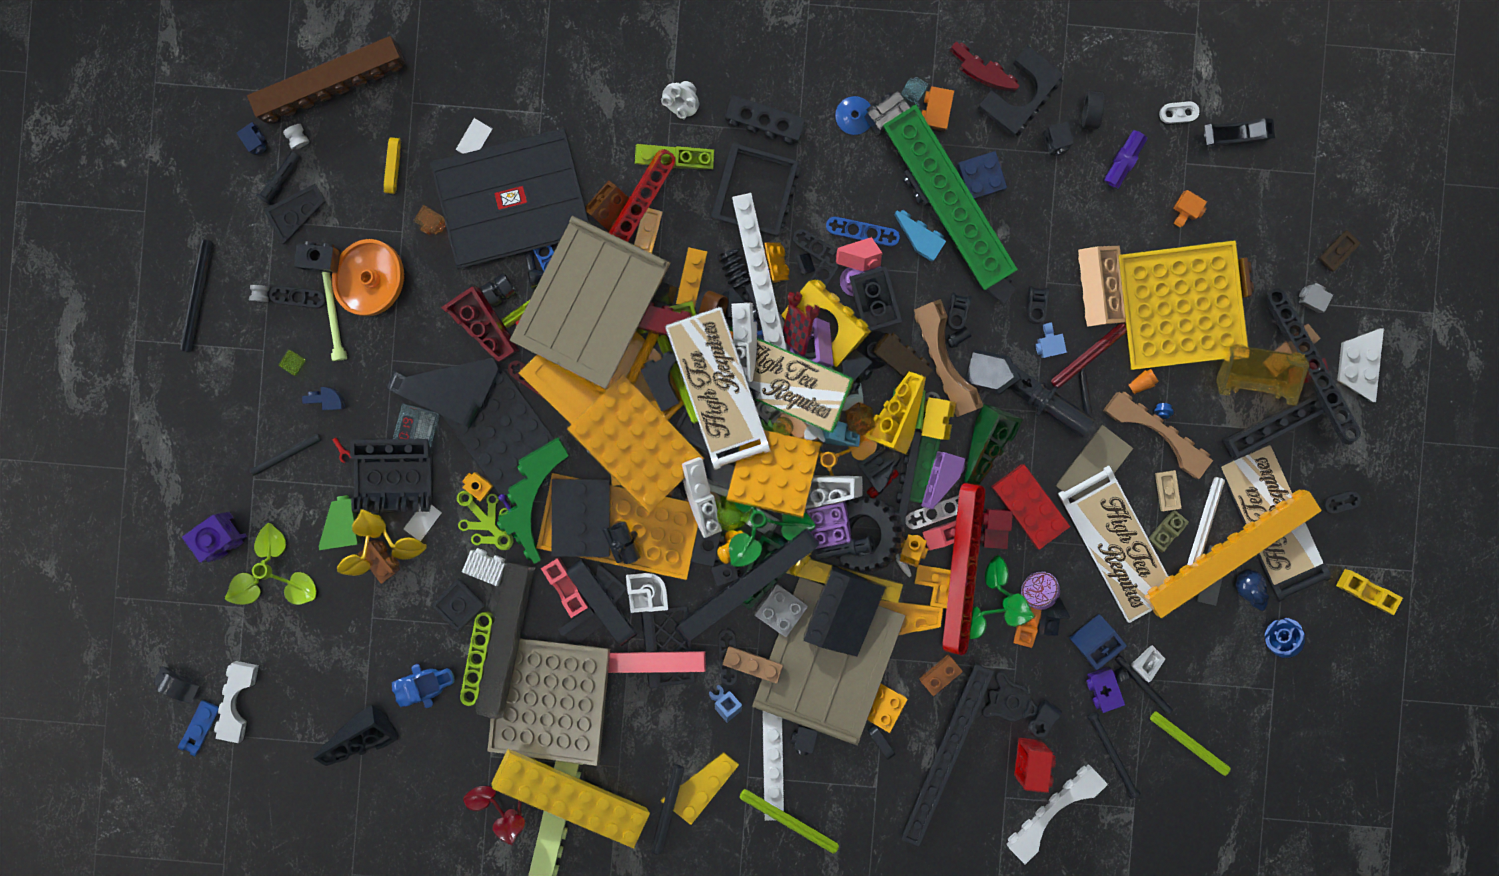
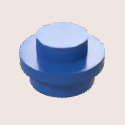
[1154,403,1174,419]

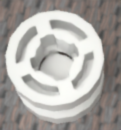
[283,124,309,150]

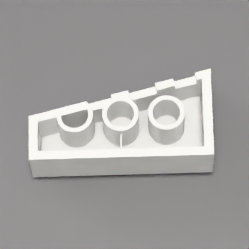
[782,475,862,515]

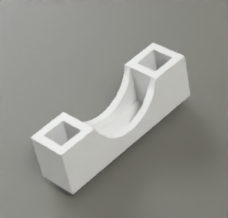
[214,661,259,743]

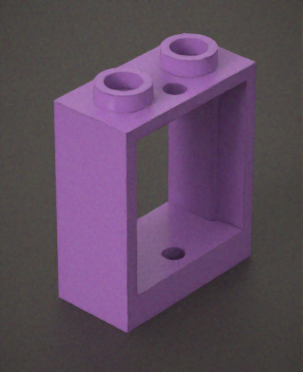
[790,318,833,367]

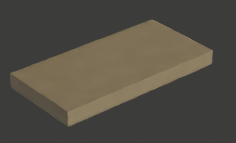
[1055,425,1133,501]

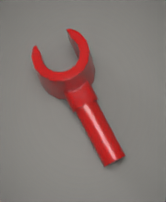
[332,437,351,463]

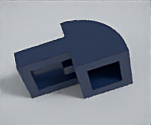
[302,387,346,410]

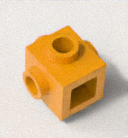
[900,534,928,568]

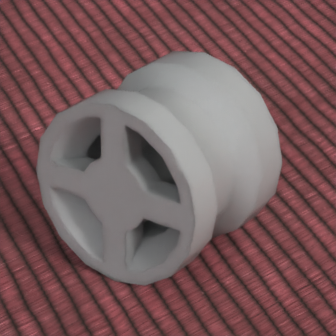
[249,285,270,302]

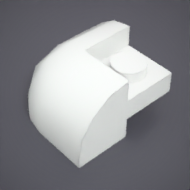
[626,573,668,613]

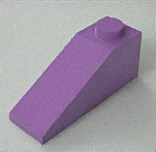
[921,451,965,509]

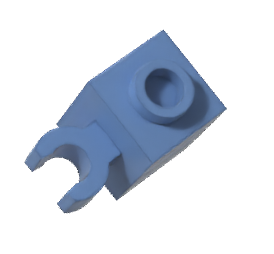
[1036,322,1067,358]
[709,685,742,722]

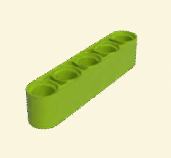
[460,611,494,706]

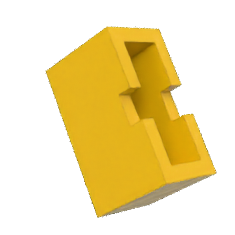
[921,397,956,440]

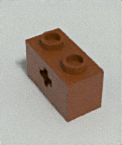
[919,654,963,696]

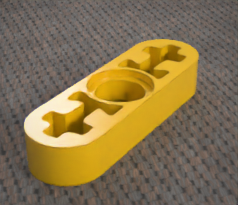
[384,137,401,194]

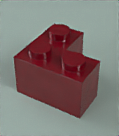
[980,508,1013,549]

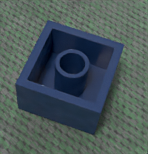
[956,151,1007,200]

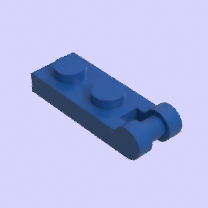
[178,700,219,757]

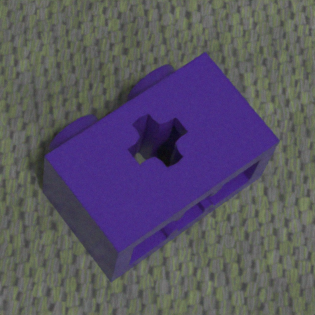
[1086,667,1125,713]

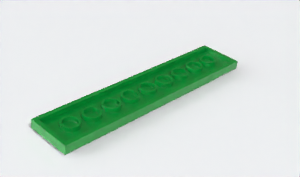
[883,105,1018,290]

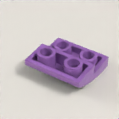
[807,501,851,549]

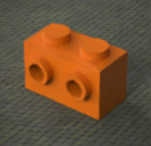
[922,86,954,132]

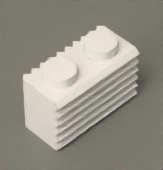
[462,548,508,586]

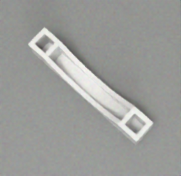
[1007,765,1108,864]

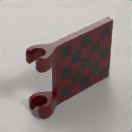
[783,292,820,355]

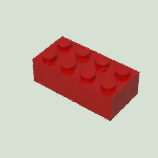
[991,464,1070,550]
[1014,738,1055,792]

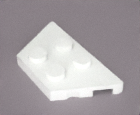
[1337,329,1384,402]

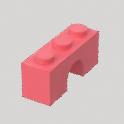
[541,557,589,618]

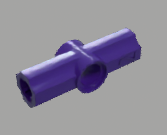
[1104,130,1148,189]

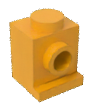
[462,472,494,502]

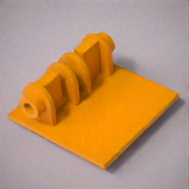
[764,242,789,283]
[867,683,908,733]

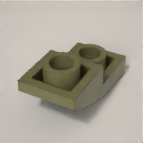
[1148,510,1189,553]

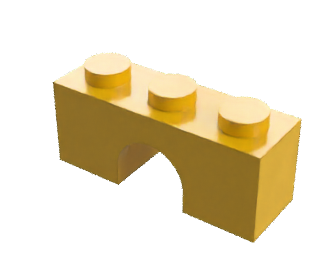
[1336,569,1403,615]

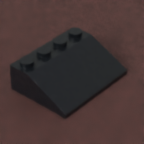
[803,565,886,657]

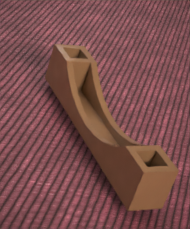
[914,299,983,417]
[1103,392,1213,479]

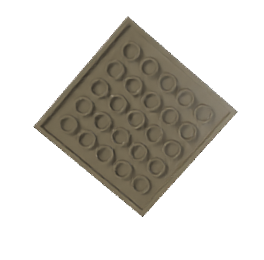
[488,636,610,766]

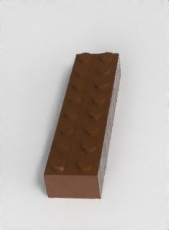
[247,36,406,124]

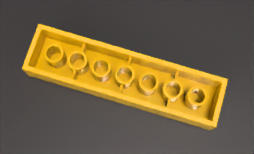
[491,749,650,848]

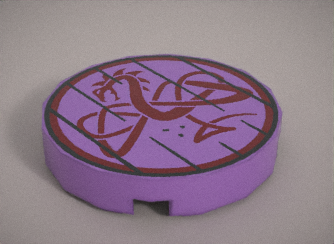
[1021,572,1060,610]

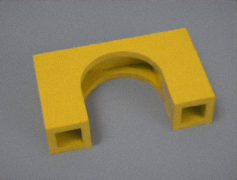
[781,279,871,367]

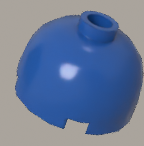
[1265,618,1305,658]

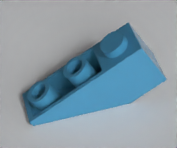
[894,210,946,262]

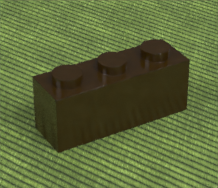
[871,333,933,378]

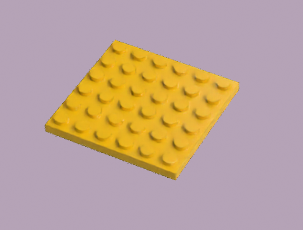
[1118,240,1249,370]

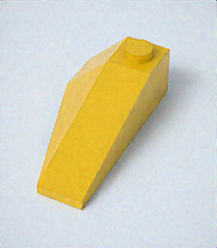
[865,372,926,454]

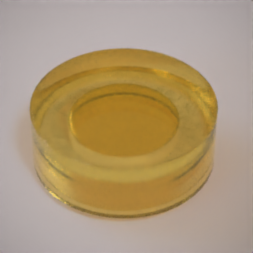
[773,417,793,436]

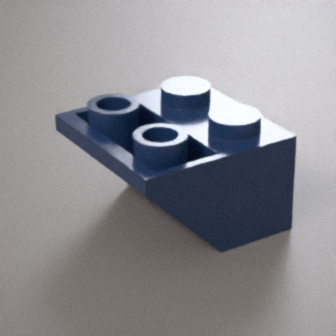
[1069,614,1127,670]

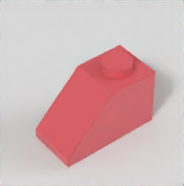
[836,237,882,272]
[923,520,956,551]

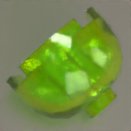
[715,496,752,531]

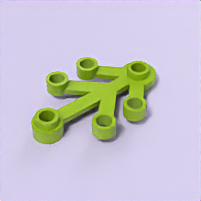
[457,491,514,550]

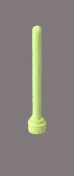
[322,272,347,361]

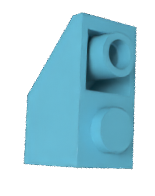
[817,421,861,447]

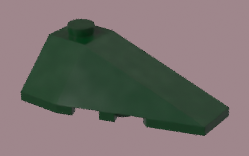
[964,404,1023,485]
[740,530,790,609]

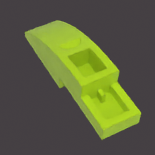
[635,144,714,169]

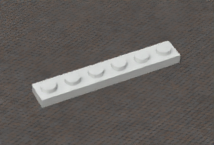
[763,711,784,821]

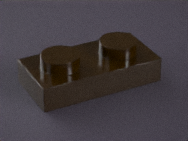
[1318,230,1361,272]

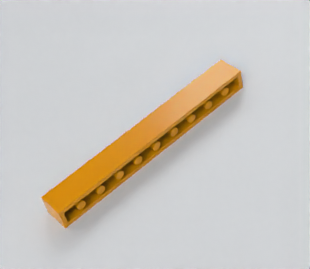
[1144,490,1322,618]

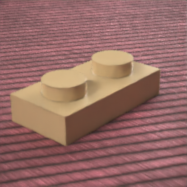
[1155,470,1181,511]

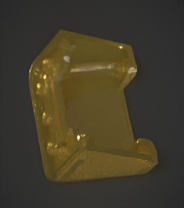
[1216,344,1309,406]

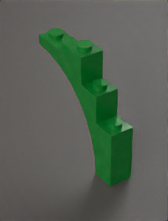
[497,437,569,564]

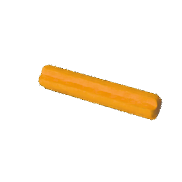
[627,332,659,385]

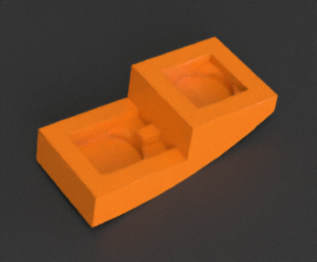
[1013,606,1041,648]

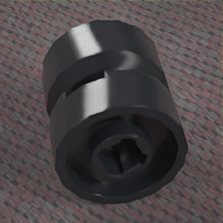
[481,273,517,308]

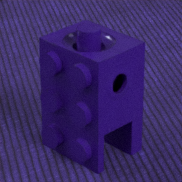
[182,512,247,563]

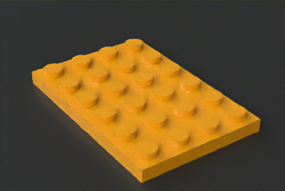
[567,375,704,513]

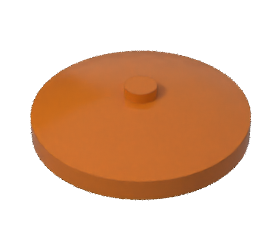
[332,239,404,316]

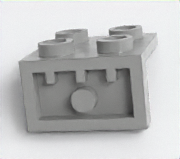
[753,582,808,637]

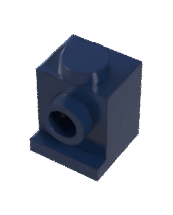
[236,122,267,154]

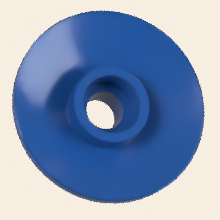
[835,96,871,135]

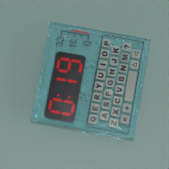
[393,403,440,449]

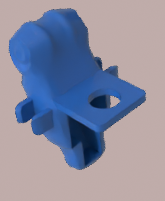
[392,664,455,708]

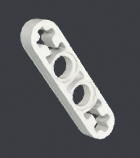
[905,495,959,529]

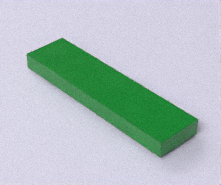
[909,435,941,503]

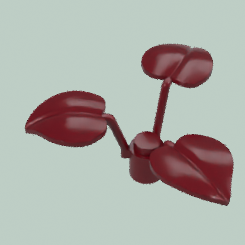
[463,786,525,845]

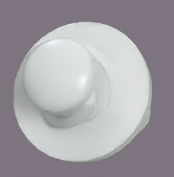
[661,81,699,119]

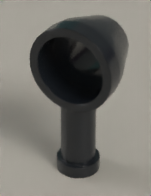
[524,252,544,289]

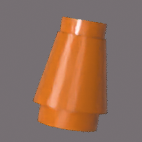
[1129,369,1159,394]

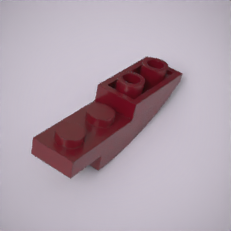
[949,41,1019,92]

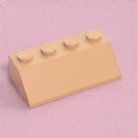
[1078,246,1126,326]

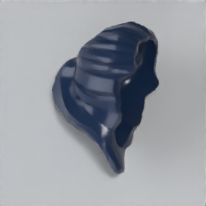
[1235,569,1269,611]

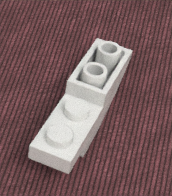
[732,303,757,382]
[682,457,722,538]

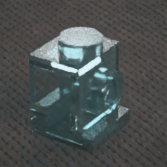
[900,76,928,104]

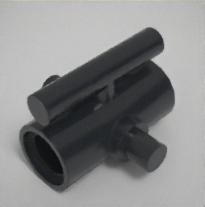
[602,522,641,564]

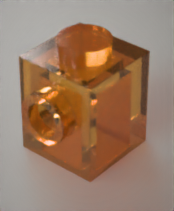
[414,205,446,235]
[845,402,875,436]

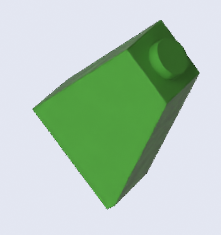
[319,495,361,550]

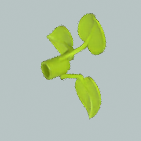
[225,523,316,605]

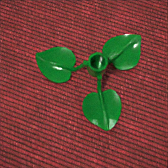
[729,502,815,566]
[969,555,1035,639]

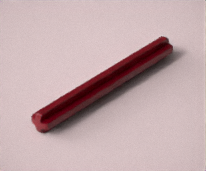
[1051,323,1127,388]

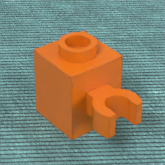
[1173,190,1207,227]

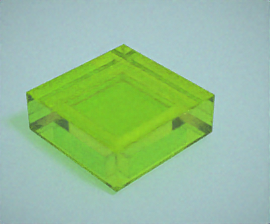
[279,349,306,376]

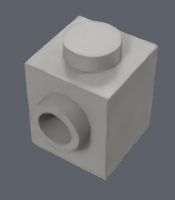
[1299,283,1333,313]

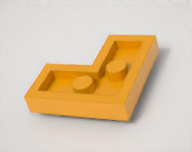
[914,565,951,609]

